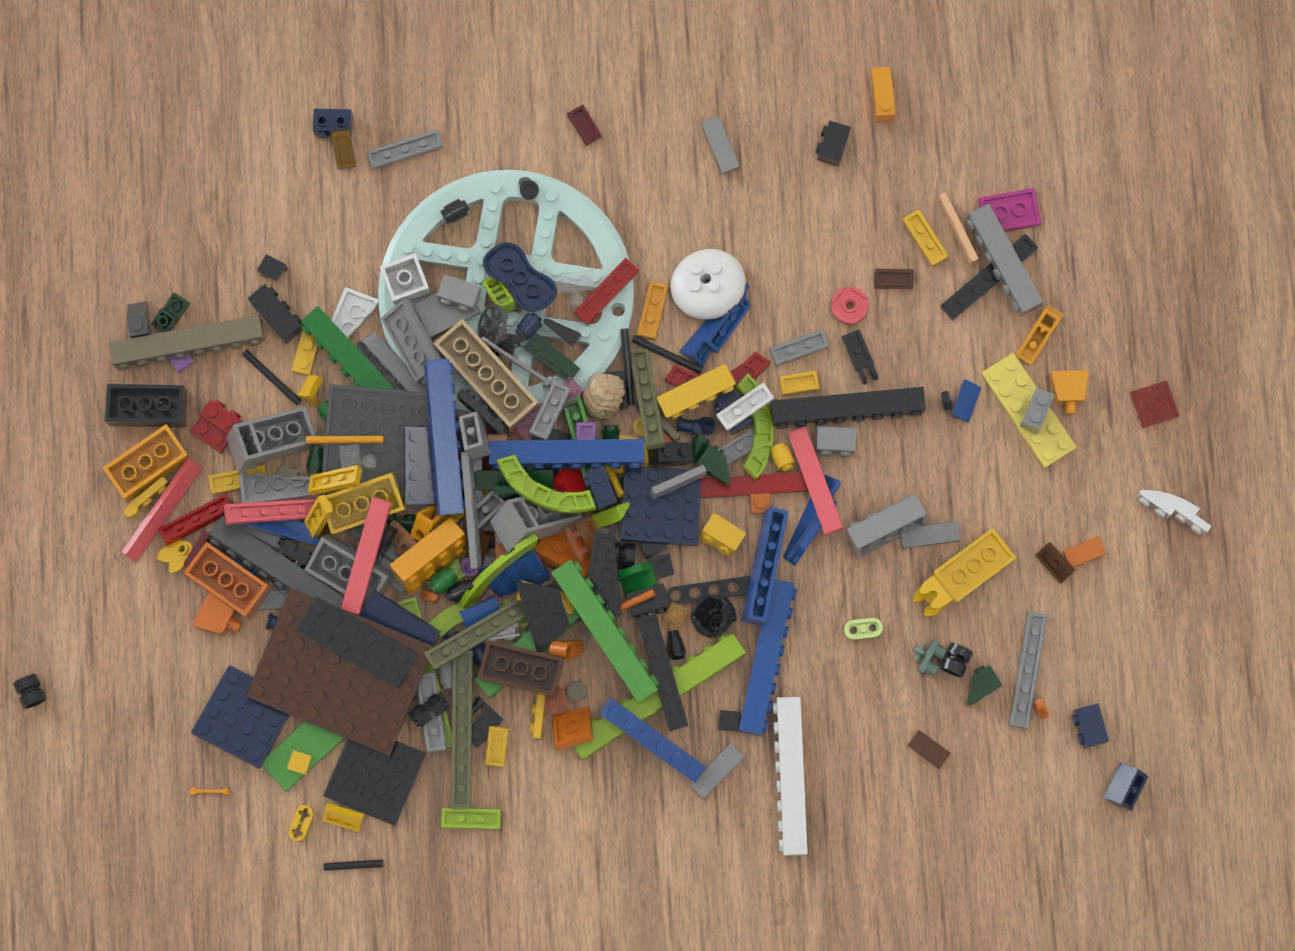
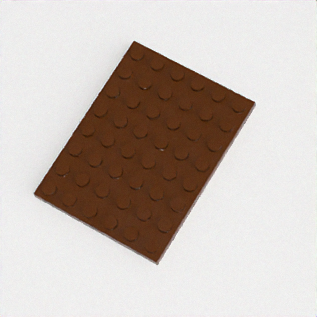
[246,588,434,756]

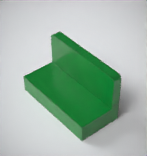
[618,563,657,596]

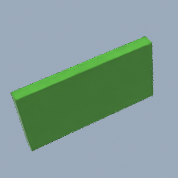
[262,721,345,792]

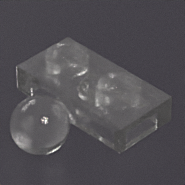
[555,270,595,309]
[339,443,378,482]

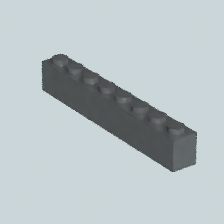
[208,516,344,608]

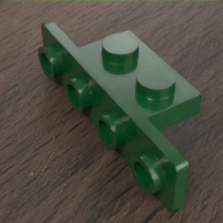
[476,469,553,497]

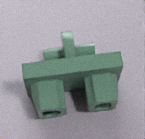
[912,639,947,676]

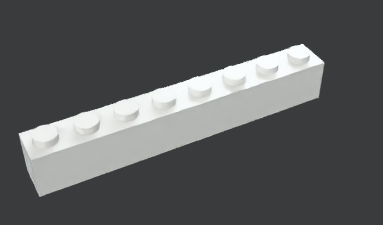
[773,697,808,856]

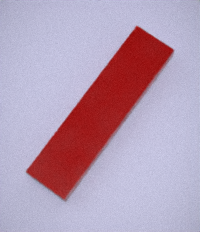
[574,257,640,326]
[158,493,232,546]

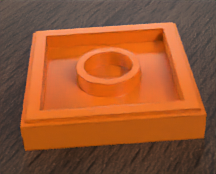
[552,706,594,751]

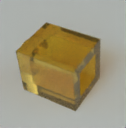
[663,601,689,630]

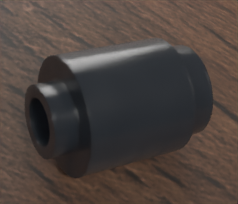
[440,198,470,224]
[446,579,473,604]

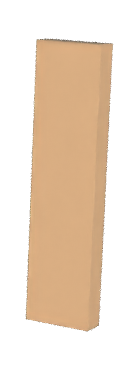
[938,192,978,266]

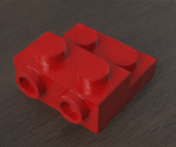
[189,399,242,454]

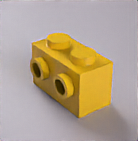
[699,513,746,557]

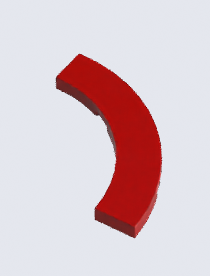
[664,351,771,394]

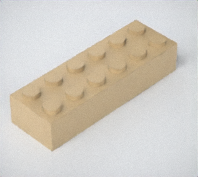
[433,319,540,432]

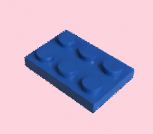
[481,550,551,597]

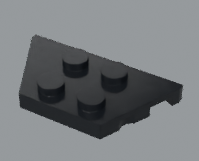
[516,581,570,652]

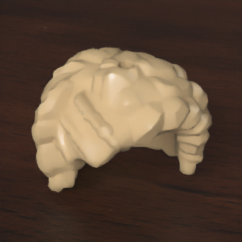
[582,373,625,419]

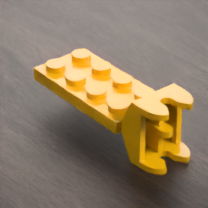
[913,528,1016,617]

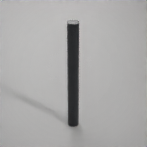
[620,328,635,405]
[632,335,703,374]
[242,350,302,406]

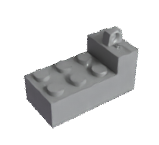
[226,406,316,473]
[490,489,584,553]

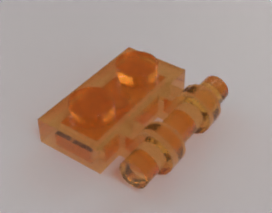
[562,516,599,564]

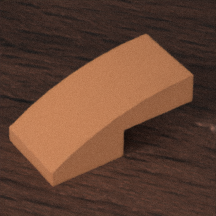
[390,520,417,555]

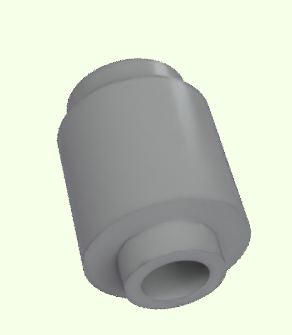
[439,661,453,690]

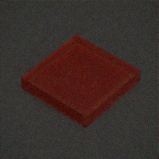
[1130,380,1179,429]

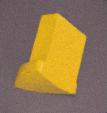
[297,375,323,407]

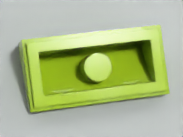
[591,502,630,529]

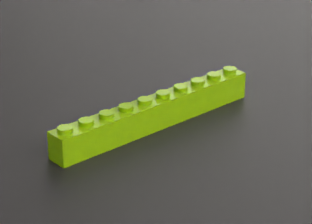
[574,633,746,760]

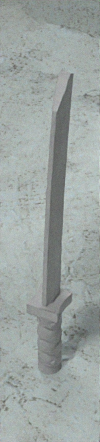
[481,337,573,399]

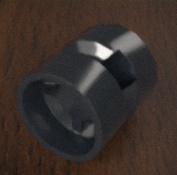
[615,542,636,568]
[939,642,973,678]
[13,674,47,709]

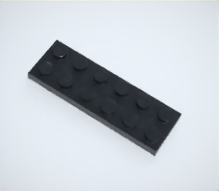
[297,596,418,688]

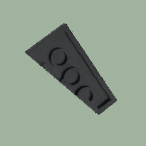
[588,532,622,615]

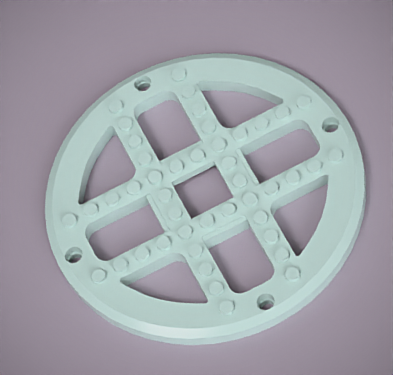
[378,170,634,417]

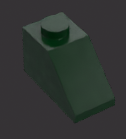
[697,445,731,488]
[966,665,1002,707]

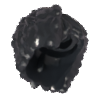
[690,594,737,638]

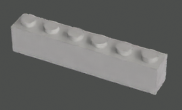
[966,204,1043,317]

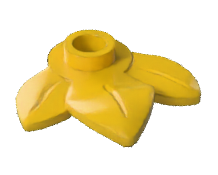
[157,539,193,574]

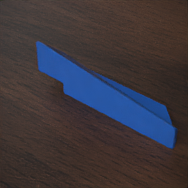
[680,284,750,367]
[783,474,841,566]
[238,520,319,547]

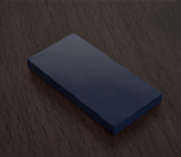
[360,590,441,646]

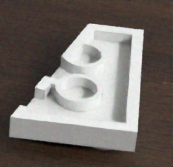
[331,287,379,339]

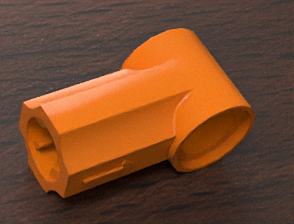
[549,639,585,660]

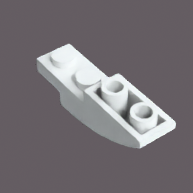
[1136,490,1211,535]

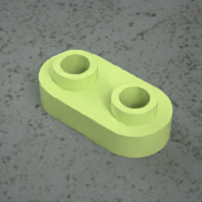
[844,618,883,640]

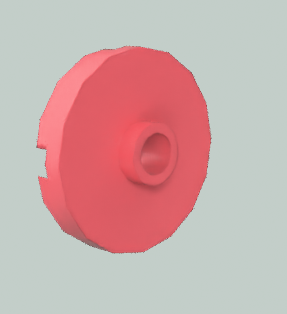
[831,287,869,325]

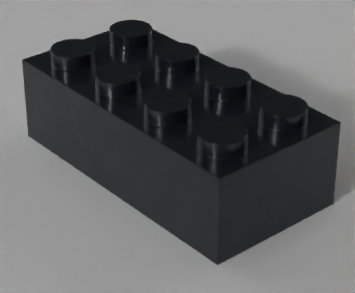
[105,384,187,427]

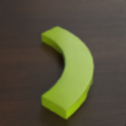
[735,374,774,480]
[497,455,596,513]
[460,534,538,609]
[429,599,528,638]

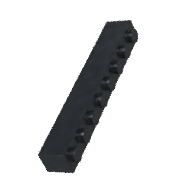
[770,387,926,429]

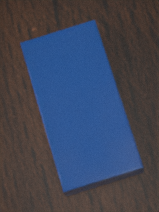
[459,596,500,628]

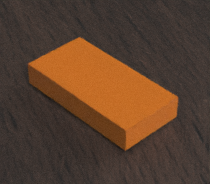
[1062,536,1106,568]

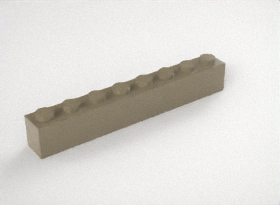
[109,315,265,370]

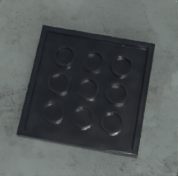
[323,739,426,826]

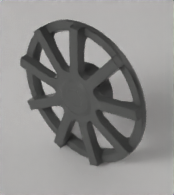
[478,304,508,347]

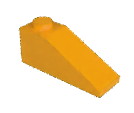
[871,67,895,123]
[1015,304,1064,366]

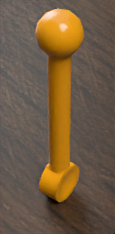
[189,787,230,795]

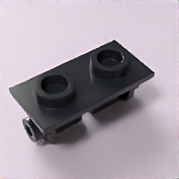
[274,537,313,569]
[408,692,450,727]

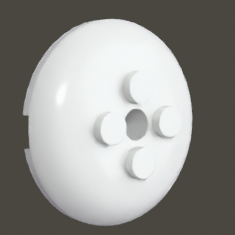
[670,249,746,320]

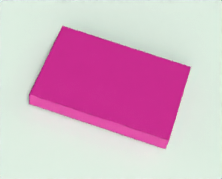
[978,188,1042,232]

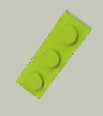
[441,808,501,829]

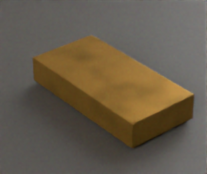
[331,129,356,169]

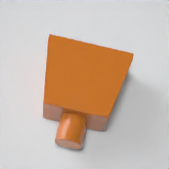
[192,593,243,636]

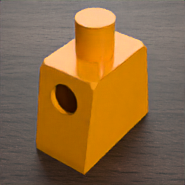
[1049,370,1088,415]
[410,504,451,543]

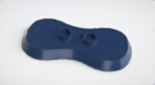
[483,242,557,312]

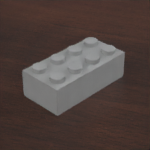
[847,494,927,559]
[305,534,393,606]

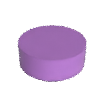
[461,556,481,576]

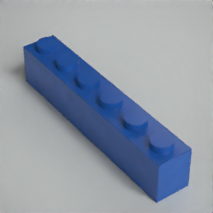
[741,506,789,626]
[598,696,707,783]

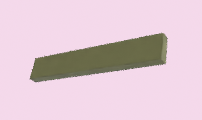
[630,348,665,450]

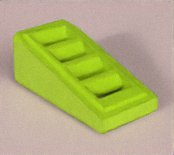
[481,277,516,316]

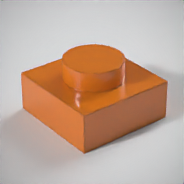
[750,493,770,514]

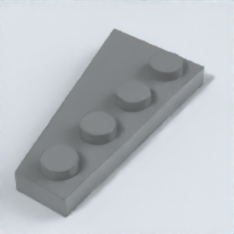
[239,472,320,503]

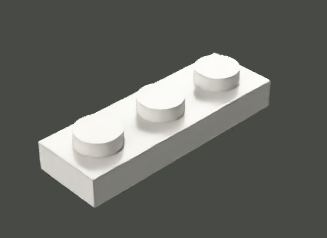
[716,383,774,431]

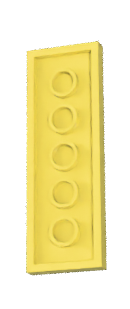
[981,353,1077,469]

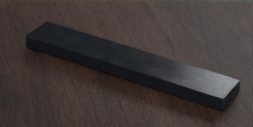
[940,234,1038,321]
[637,614,688,732]

